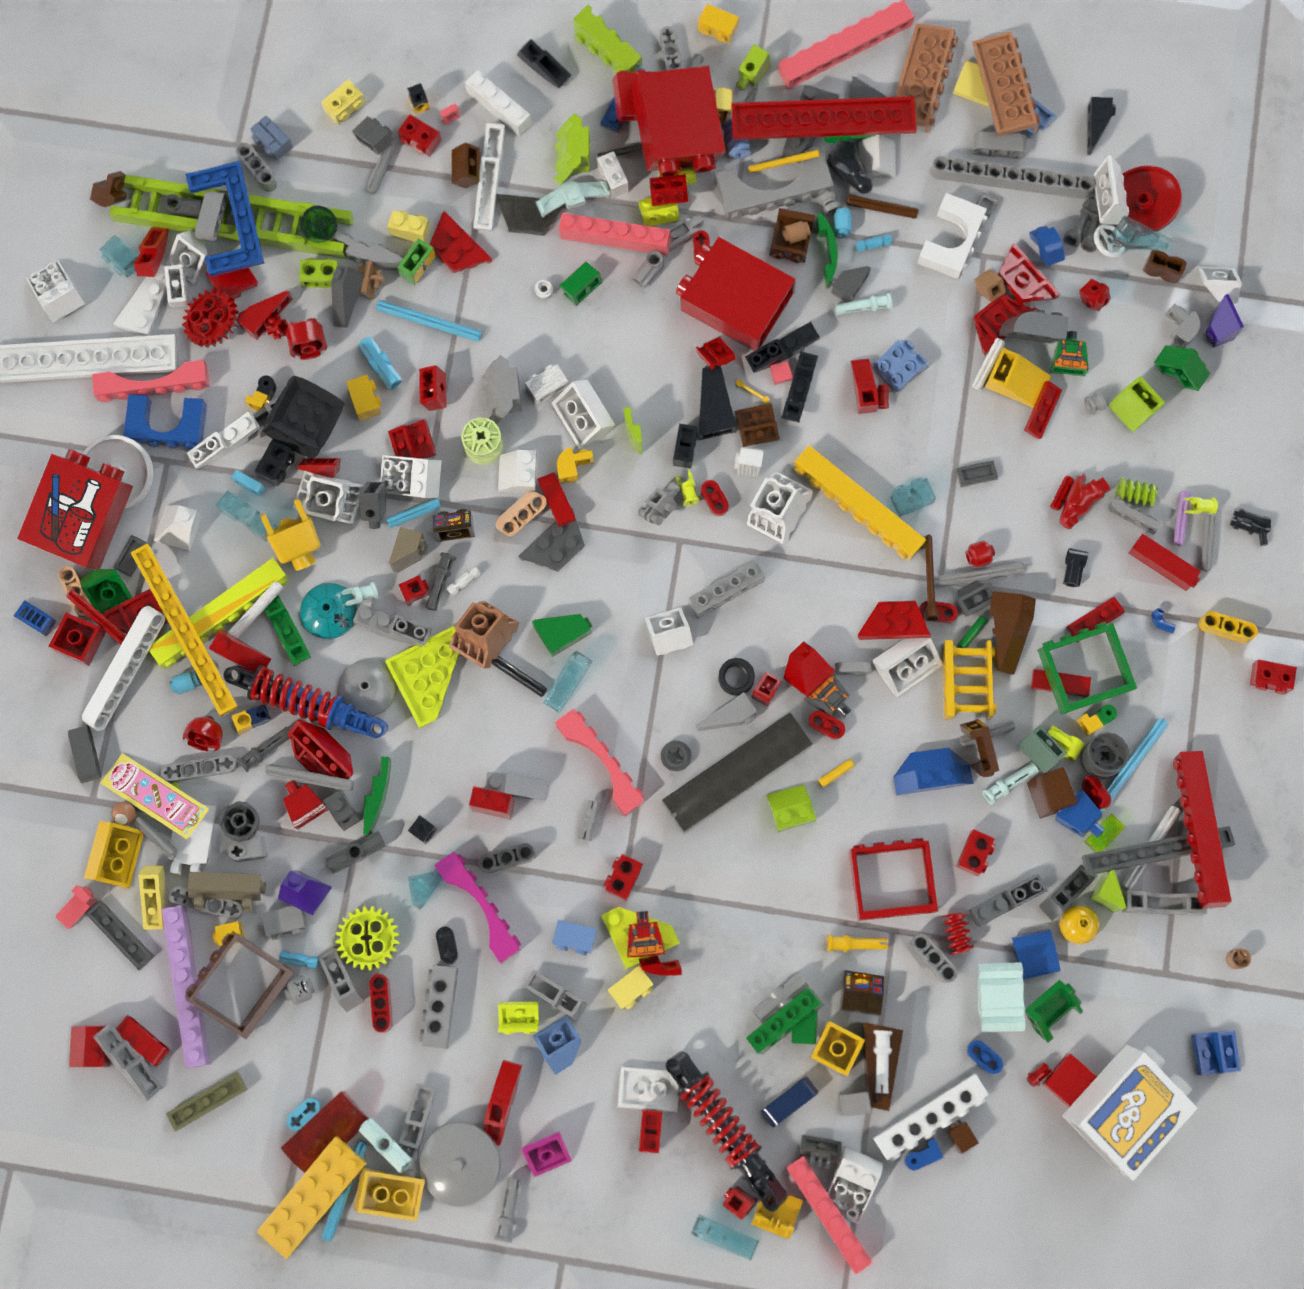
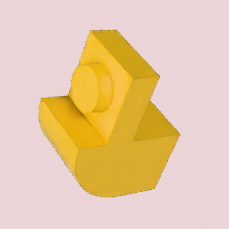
[557,447,594,484]

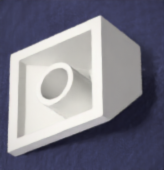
[166,229,207,285]
[1197,266,1242,303]
[153,505,202,552]

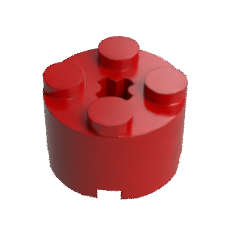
[286,318,327,360]

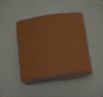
[735,403,780,447]
[1027,767,1077,819]

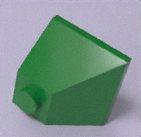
[79,569,133,614]

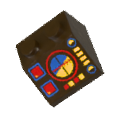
[433,509,475,542]
[839,970,884,1016]

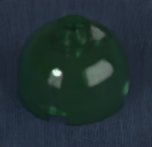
[300,205,338,243]

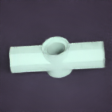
[359,1118,413,1173]

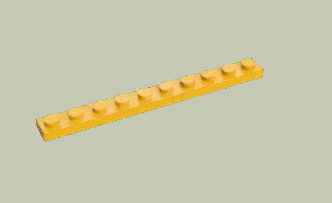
[131,543,238,717]

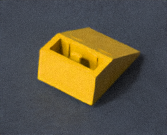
[985,348,1051,408]

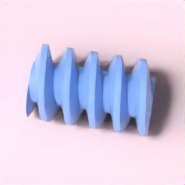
[722,118,751,159]

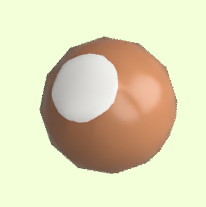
[111,801,137,826]

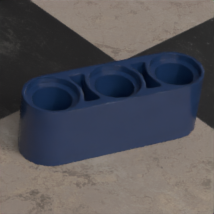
[761,1076,819,1128]

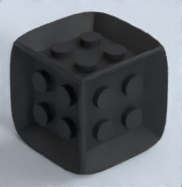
[262,375,345,458]

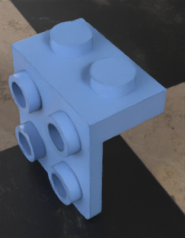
[873,340,929,392]

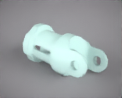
[342,582,378,606]

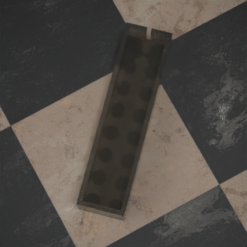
[662,713,813,834]

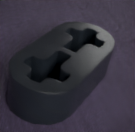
[436,926,458,964]

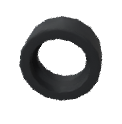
[718,658,755,696]

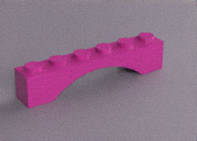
[434,851,521,964]

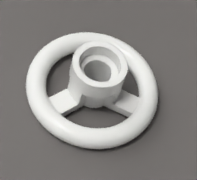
[1094,224,1126,258]

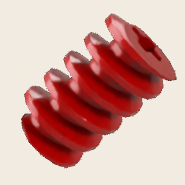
[942,912,974,955]

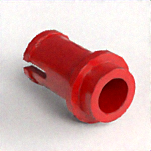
[877,385,891,409]
[1026,1062,1052,1087]

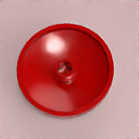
[1115,166,1182,235]

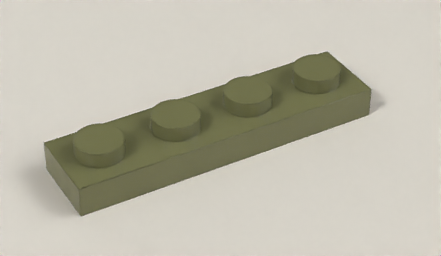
[166,1072,248,1131]

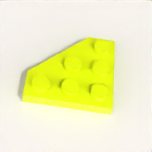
[601,907,680,969]

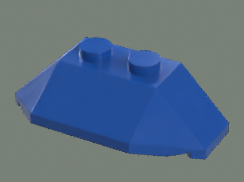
[893,747,974,796]

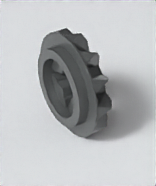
[661,741,692,772]

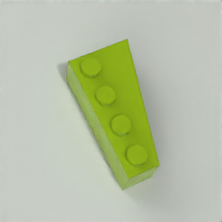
[573,4,642,73]

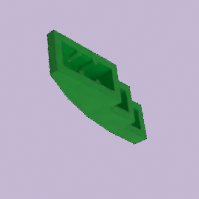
[363,757,391,837]

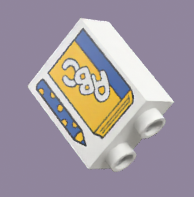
[1062,1045,1197,1181]

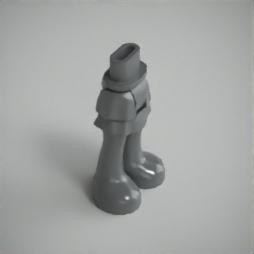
[1064,188,1100,252]

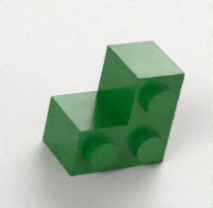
[1154,345,1210,391]

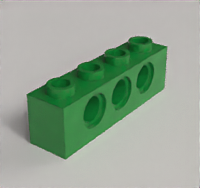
[746,988,824,1055]

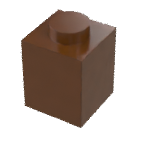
[947,1120,979,1154]

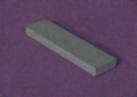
[86,900,155,970]

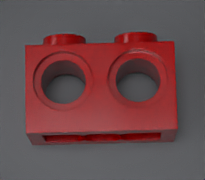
[649,174,689,206]
[956,829,996,876]
[604,854,643,901]
[639,1110,663,1153]

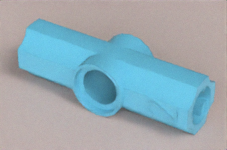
[358,336,402,390]

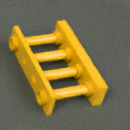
[942,640,997,720]

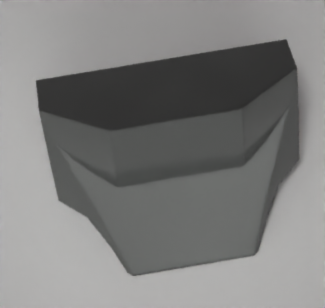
[956,581,995,617]

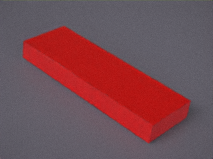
[1024,381,1062,439]
[537,472,576,527]
[1066,596,1125,643]
[1031,669,1091,697]

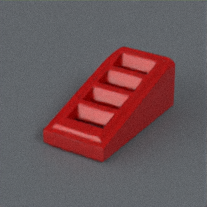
[298,458,341,478]

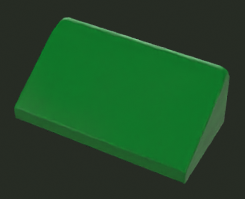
[792,1011,818,1045]

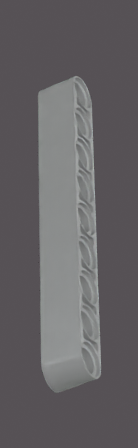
[930,156,1095,199]

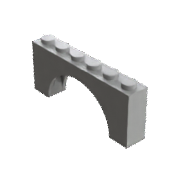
[715,146,834,220]

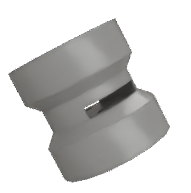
[818,191,842,217]

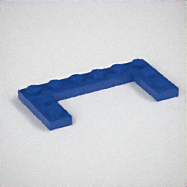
[186,161,265,277]

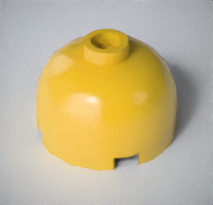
[1059,905,1100,945]

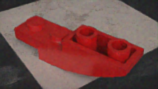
[484,1060,523,1146]

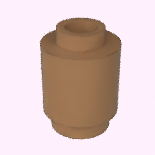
[782,221,811,244]

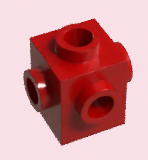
[1079,278,1111,312]

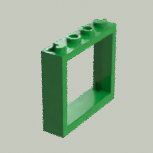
[1037,622,1137,715]

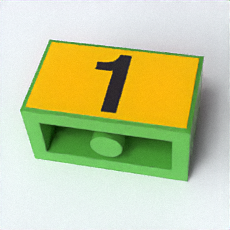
[397,238,436,285]

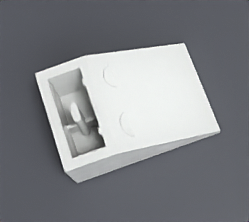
[26,260,85,323]
[380,455,441,498]
[827,1147,883,1224]

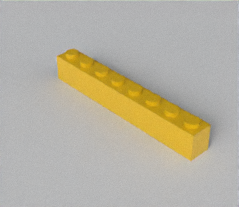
[793,445,926,561]

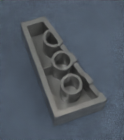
[782,85,839,163]

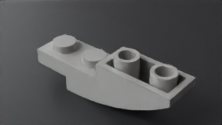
[334,231,404,270]
[353,603,432,646]

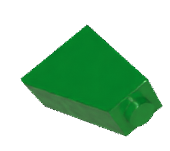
[531,614,592,657]

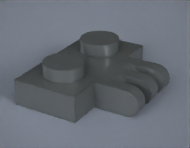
[800,1135,842,1169]

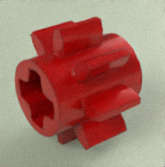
[265,316,288,339]

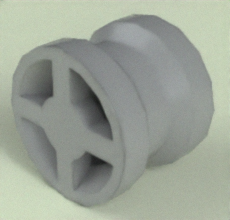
[1084,392,1106,415]

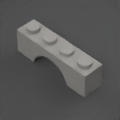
[1122,891,1207,916]

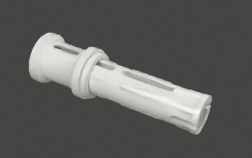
[873,1030,892,1093]

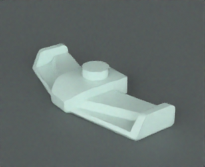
[536,181,610,218]

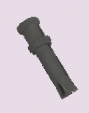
[425,552,457,611]
[237,726,289,772]

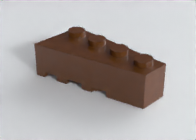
[862,1022,903,1111]

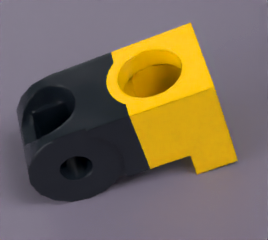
[407,83,430,115]
[245,375,277,412]

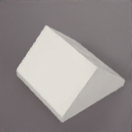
[859,135,896,177]

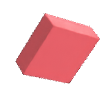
[440,103,460,125]
[770,361,793,385]

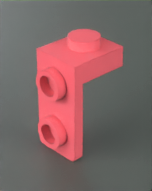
[55,885,97,929]

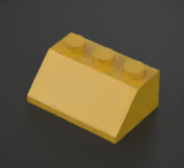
[84,821,144,889]

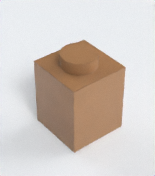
[974,269,1006,302]

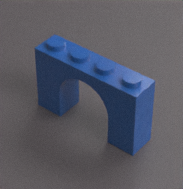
[123,395,207,449]

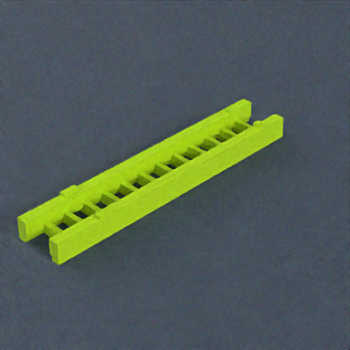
[109,175,354,259]

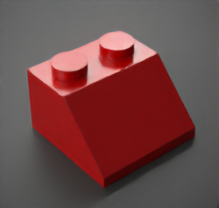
[69,1026,110,1067]

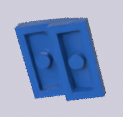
[1012,929,1061,979]
[1191,1030,1241,1075]

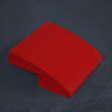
[206,268,258,299]
[388,419,437,459]

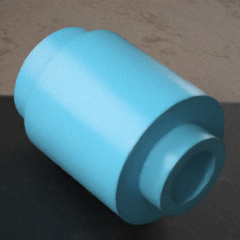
[833,208,852,237]
[170,671,200,695]

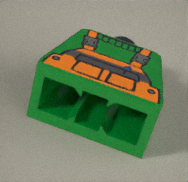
[1050,331,1089,376]

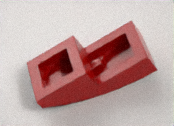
[639,956,682,976]

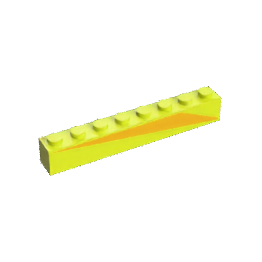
[149,558,289,669]

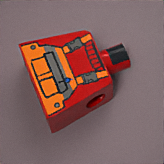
[627,911,665,958]

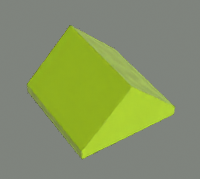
[1089,870,1126,913]

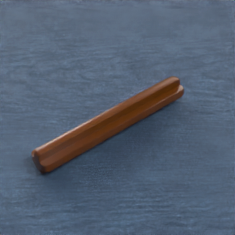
[846,194,918,219]

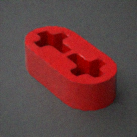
[693,230,710,261]

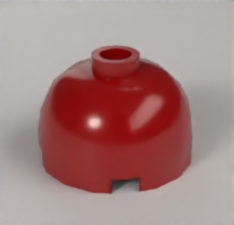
[182,716,223,752]

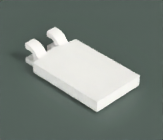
[168,804,218,876]

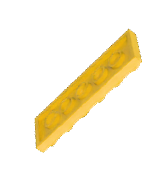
[257,1136,367,1259]

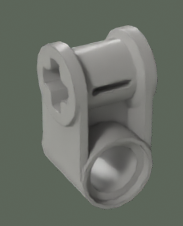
[228,836,268,862]

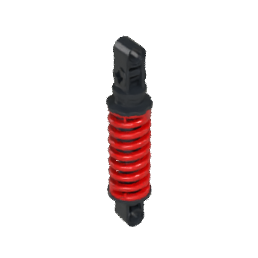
[666,1051,788,1212]

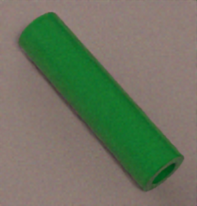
[957,615,988,648]

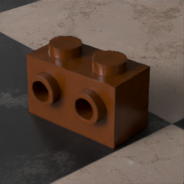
[451,142,480,189]

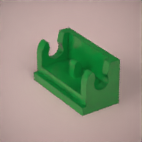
[559,261,603,306]

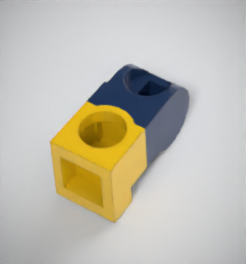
[231,705,271,736]

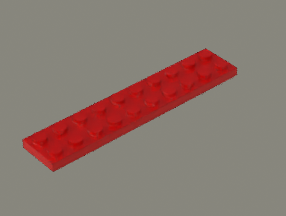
[731,96,917,140]

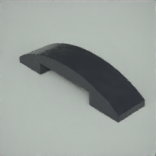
[781,351,818,423]

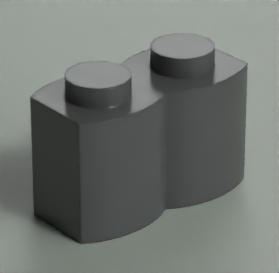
[352,116,394,155]

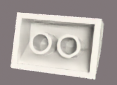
[1093,155,1129,225]
[552,379,615,449]
[872,638,943,697]

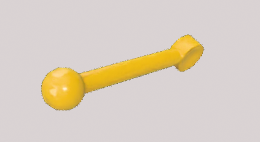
[736,379,770,403]

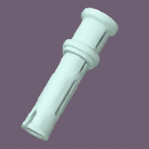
[835,293,892,315]
[982,762,1039,805]

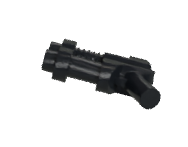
[1230,508,1271,546]

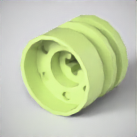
[461,417,503,465]

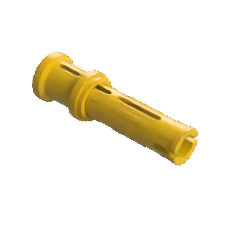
[827,934,888,952]

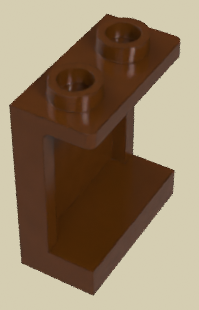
[769,208,815,263]
[960,719,1000,777]

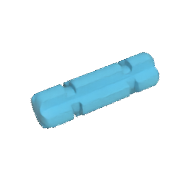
[856,234,892,252]
[279,951,318,969]

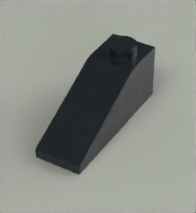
[1087,97,1116,155]

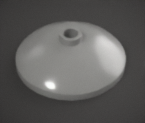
[338,660,396,716]

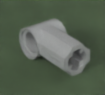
[632,250,663,288]

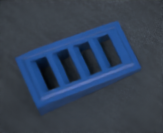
[14,600,57,636]

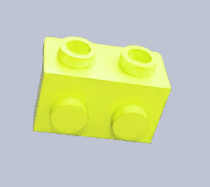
[638,197,680,227]
[498,1001,539,1035]

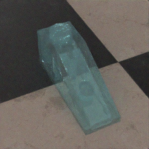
[1112,215,1173,251]
[543,651,593,713]
[691,1214,759,1260]

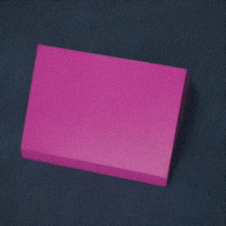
[521,1132,572,1177]

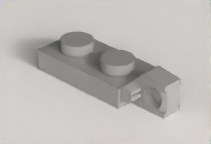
[668,215,704,251]

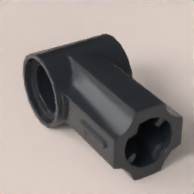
[1063,548,1088,587]

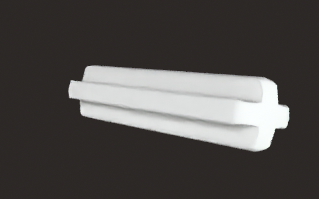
[972,338,1005,391]

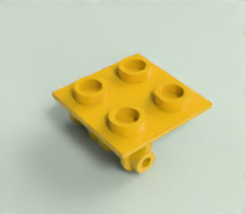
[751,1194,803,1240]

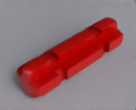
[1050,475,1074,511]

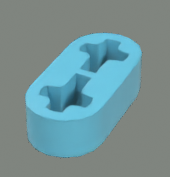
[231,470,266,496]
[287,1098,321,1131]

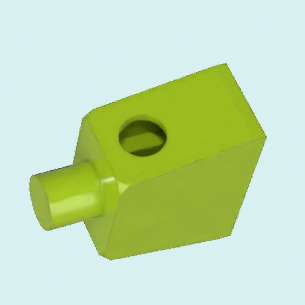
[736,44,771,91]

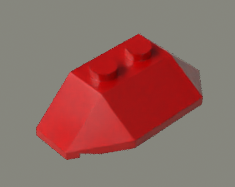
[288,720,354,780]

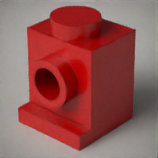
[398,575,430,606]
[722,1185,758,1220]

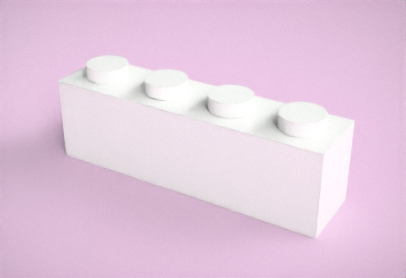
[465,70,532,137]

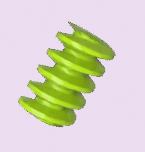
[1115,477,1158,508]

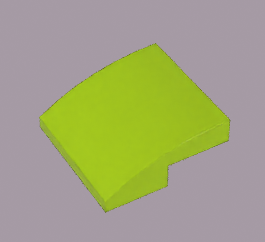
[623,407,642,454]

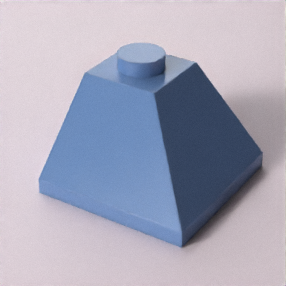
[533,1015,582,1075]

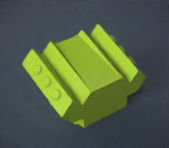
[553,113,590,186]

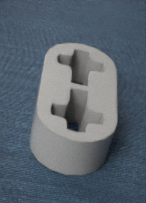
[835,662,872,675]

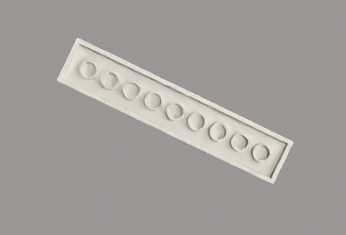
[0,334,177,383]

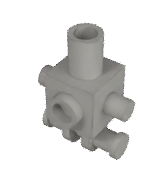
[638,482,680,525]

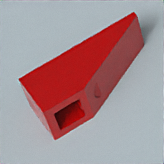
[850,358,879,414]

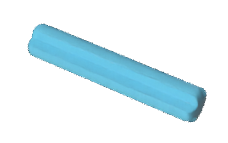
[387,498,441,528]

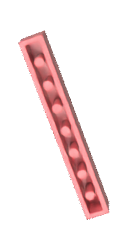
[778,0,914,89]

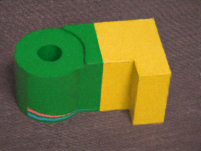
[1076,705,1117,736]

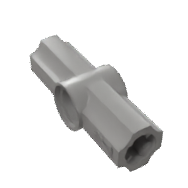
[753,973,809,1024]

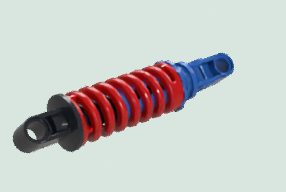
[223,665,388,738]

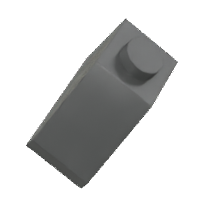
[831,266,871,302]

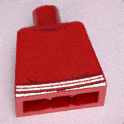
[283,780,328,830]

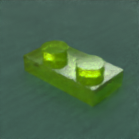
[1083,813,1126,853]

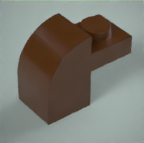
[90,171,128,207]

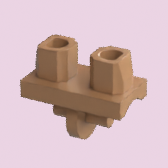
[357,261,386,299]

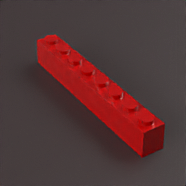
[1173,751,1232,909]

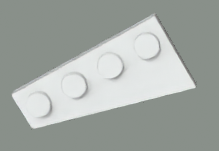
[113,265,167,336]

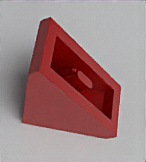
[751,672,782,707]

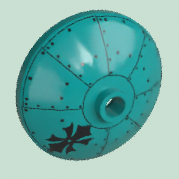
[300,583,358,639]

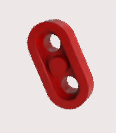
[701,480,729,516]
[919,601,958,624]
[808,711,846,740]
[1082,776,1111,809]

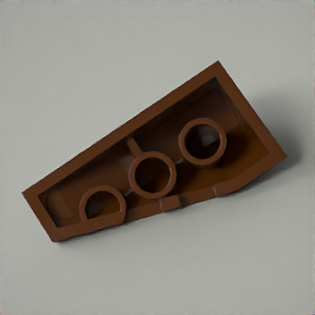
[990,591,1036,675]

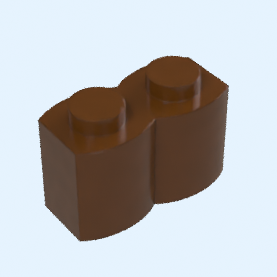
[1143,250,1187,283]

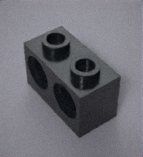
[673,423,698,469]
[254,439,295,486]

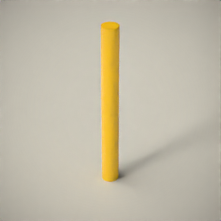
[748,149,820,173]

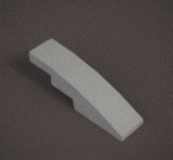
[94,1024,162,1101]
[399,1083,436,1171]

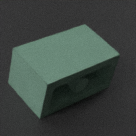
[1018,725,1067,774]

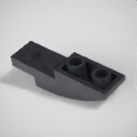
[745,321,820,373]

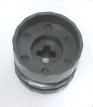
[1081,732,1129,780]

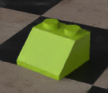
[766,784,816,833]

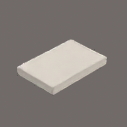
[617,1066,679,1112]

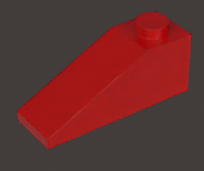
[237,290,293,340]
[208,629,272,671]

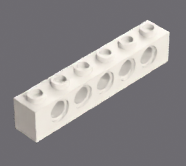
[872,1074,989,1161]

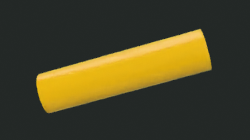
[818,759,855,788]

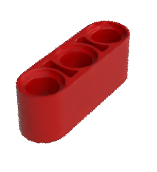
[369,974,393,1033]
[116,1015,171,1067]

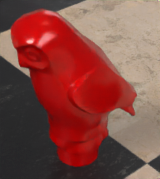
[1059,473,1111,530]

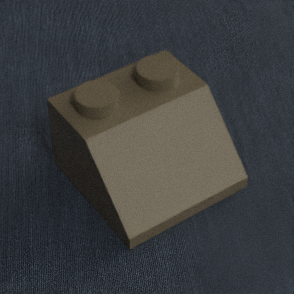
[389,527,428,573]

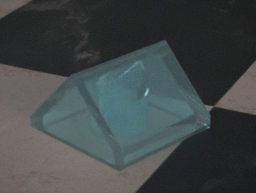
[408,871,442,910]

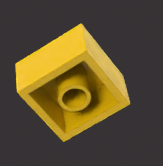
[809,1021,865,1076]

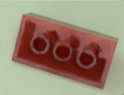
[280,1091,369,1173]

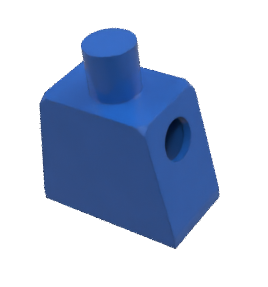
[1055,789,1105,838]

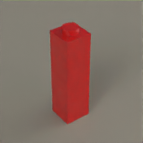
[1128,533,1201,591]

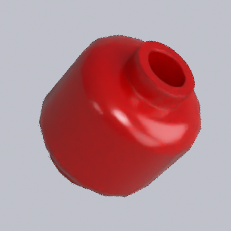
[965,541,995,568]

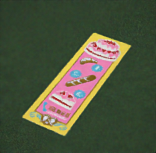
[100,753,209,839]

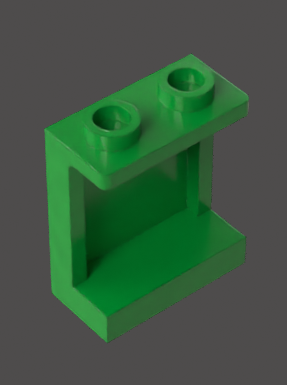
[1025,979,1083,1043]

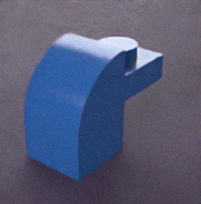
[1029,226,1065,266]

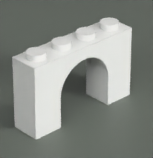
[917,193,988,279]

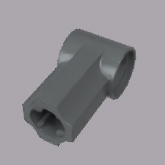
[164,194,203,217]

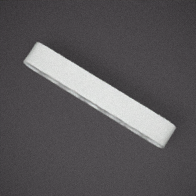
[82,606,165,731]

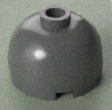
[219,801,260,842]

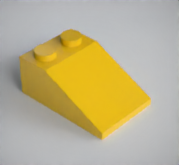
[354,1168,425,1221]

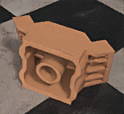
[449,601,519,669]

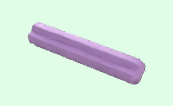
[1173,491,1191,546]

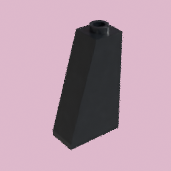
[698,365,736,440]

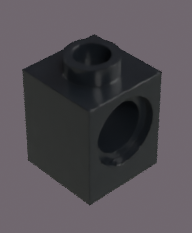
[408,815,438,845]

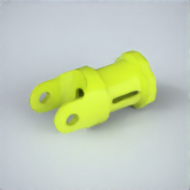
[676,470,700,506]
[1183,497,1218,514]

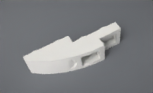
[187,412,260,469]

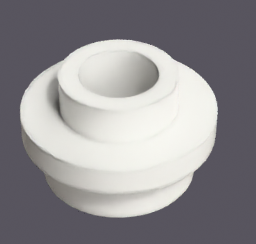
[534,280,553,298]

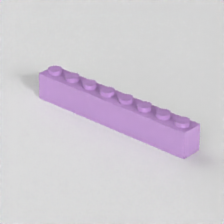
[161,905,211,1068]

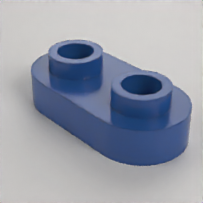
[967,1040,1003,1074]

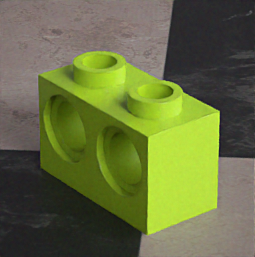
[299,258,339,288]

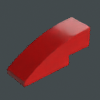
[134,227,169,277]

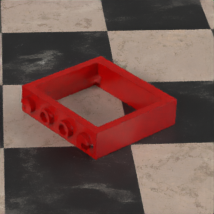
[849,838,938,921]

